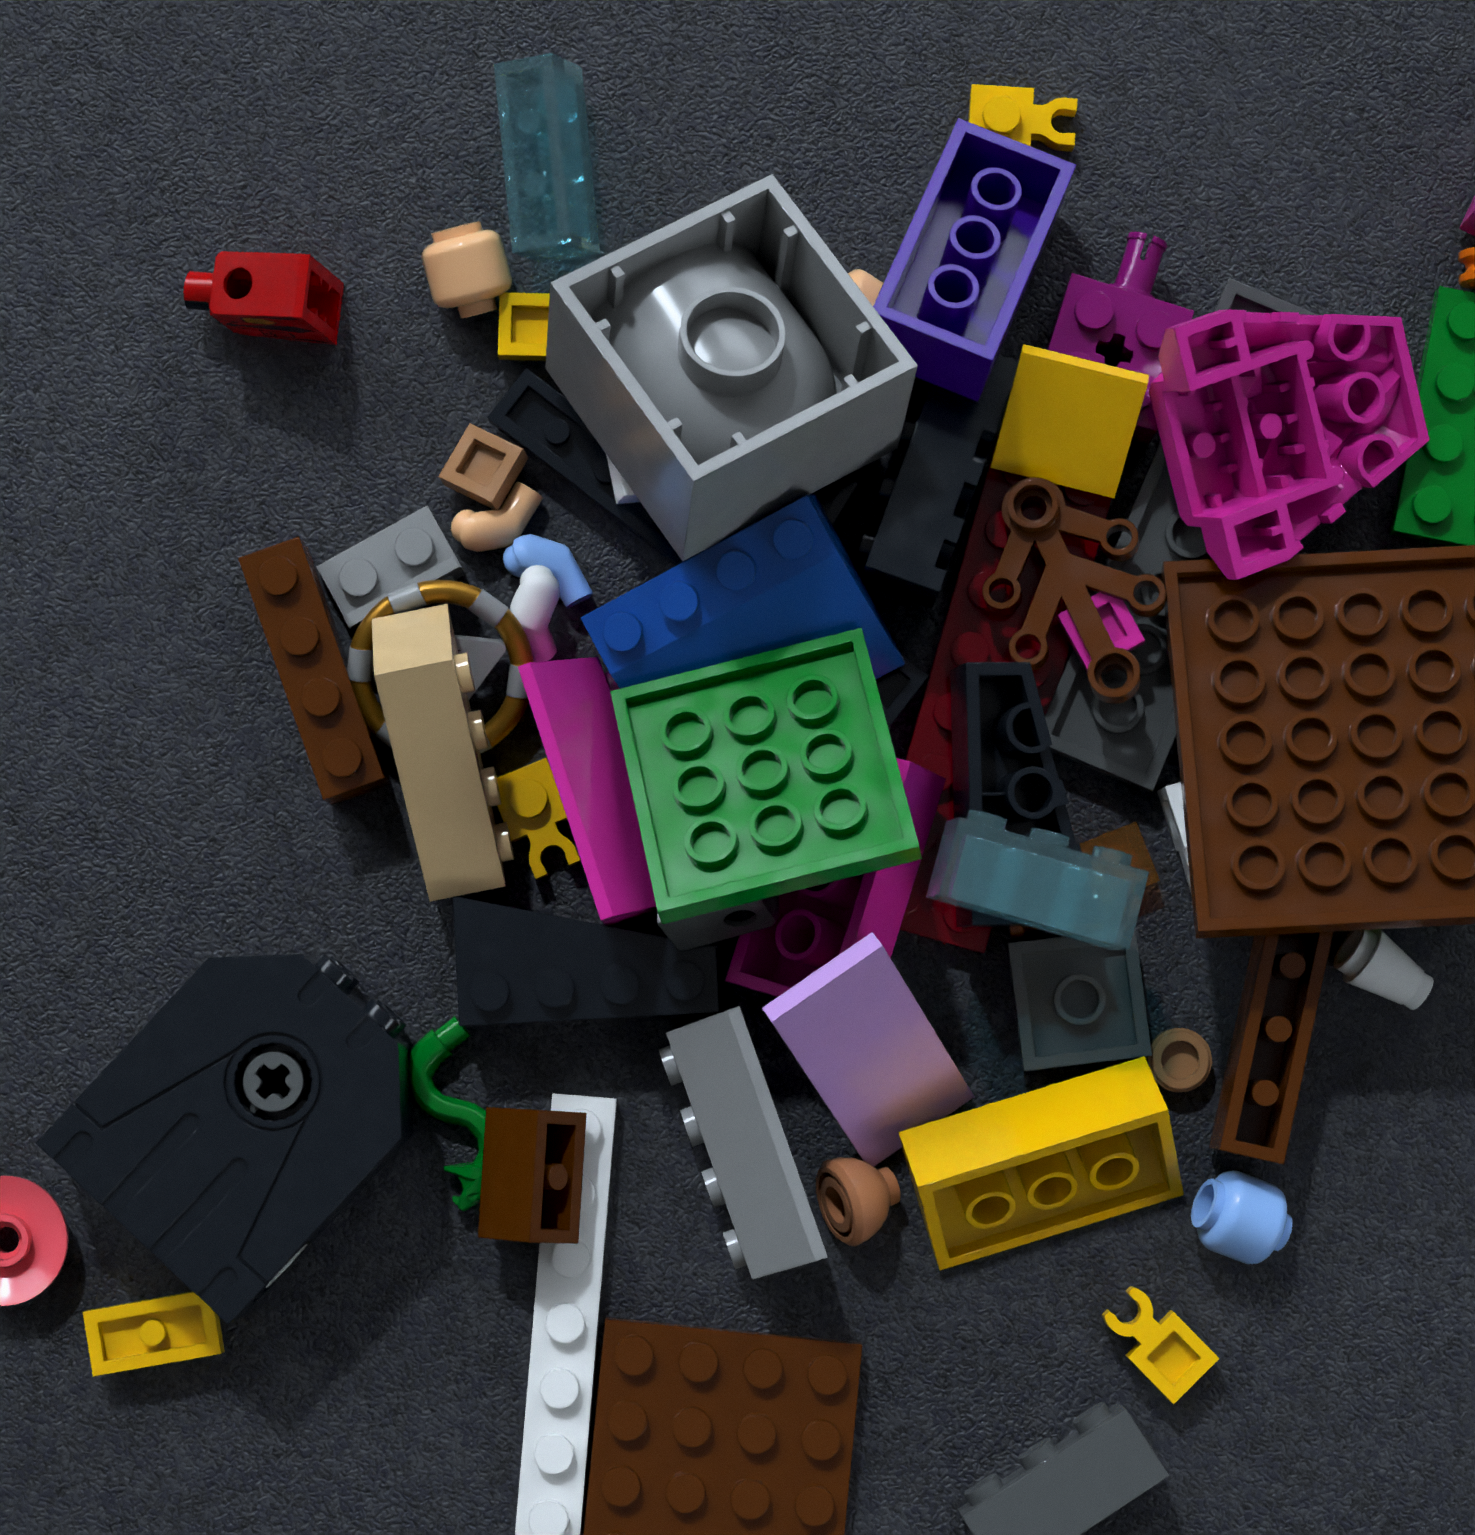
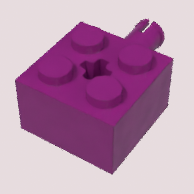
[1046,231,1194,445]

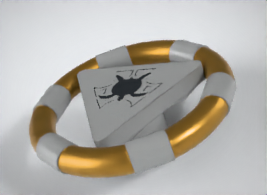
[347,580,534,754]

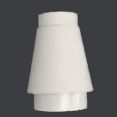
[1333,929,1434,1010]

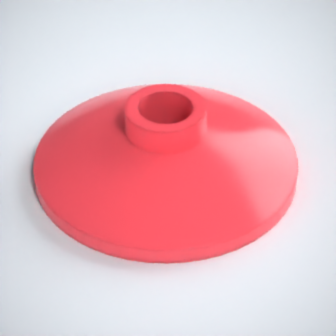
[0,1175,69,1306]

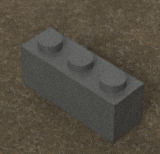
[958,1402,1169,1535]

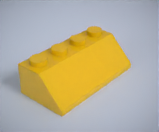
[898,1056,1184,1271]

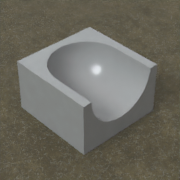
[545,174,918,561]

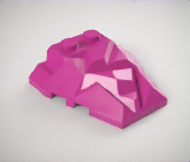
[1149,309,1430,580]

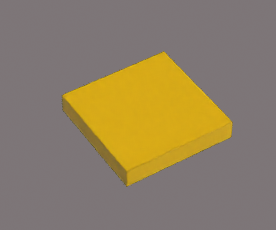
[990,344,1149,499]

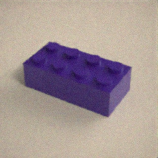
[873,118,1076,402]

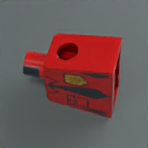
[183,251,344,345]

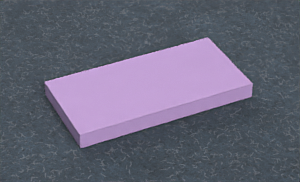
[762,932,975,1167]

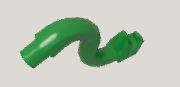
[409,1016,486,1211]

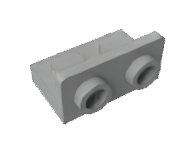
[316,506,466,635]

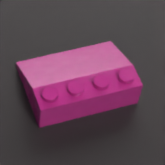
[518,657,657,927]

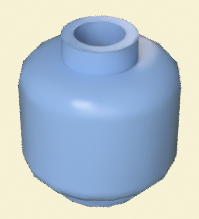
[1191,1170,1292,1264]

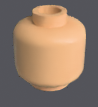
[422,221,512,318]

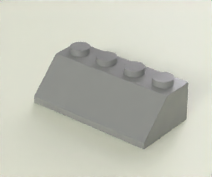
[659,1006,828,1279]

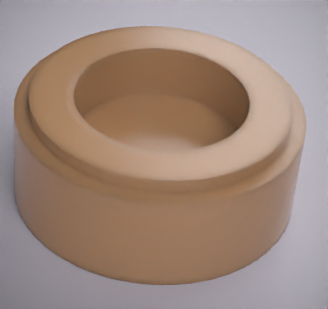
[1145,1028,1212,1092]

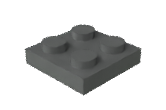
[1006,928,1152,1071]

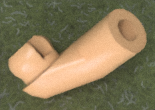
[451,481,543,552]

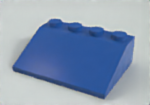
[580,494,906,689]

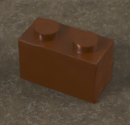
[478,1107,586,1244]

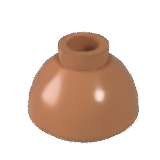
[816,1157,901,1246]

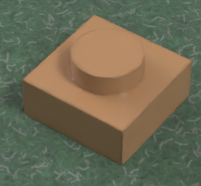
[438,423,529,510]

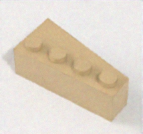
[372,604,514,902]

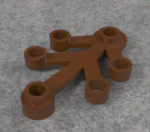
[982,478,1166,704]

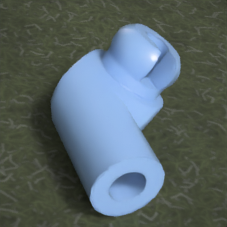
[503,534,593,608]

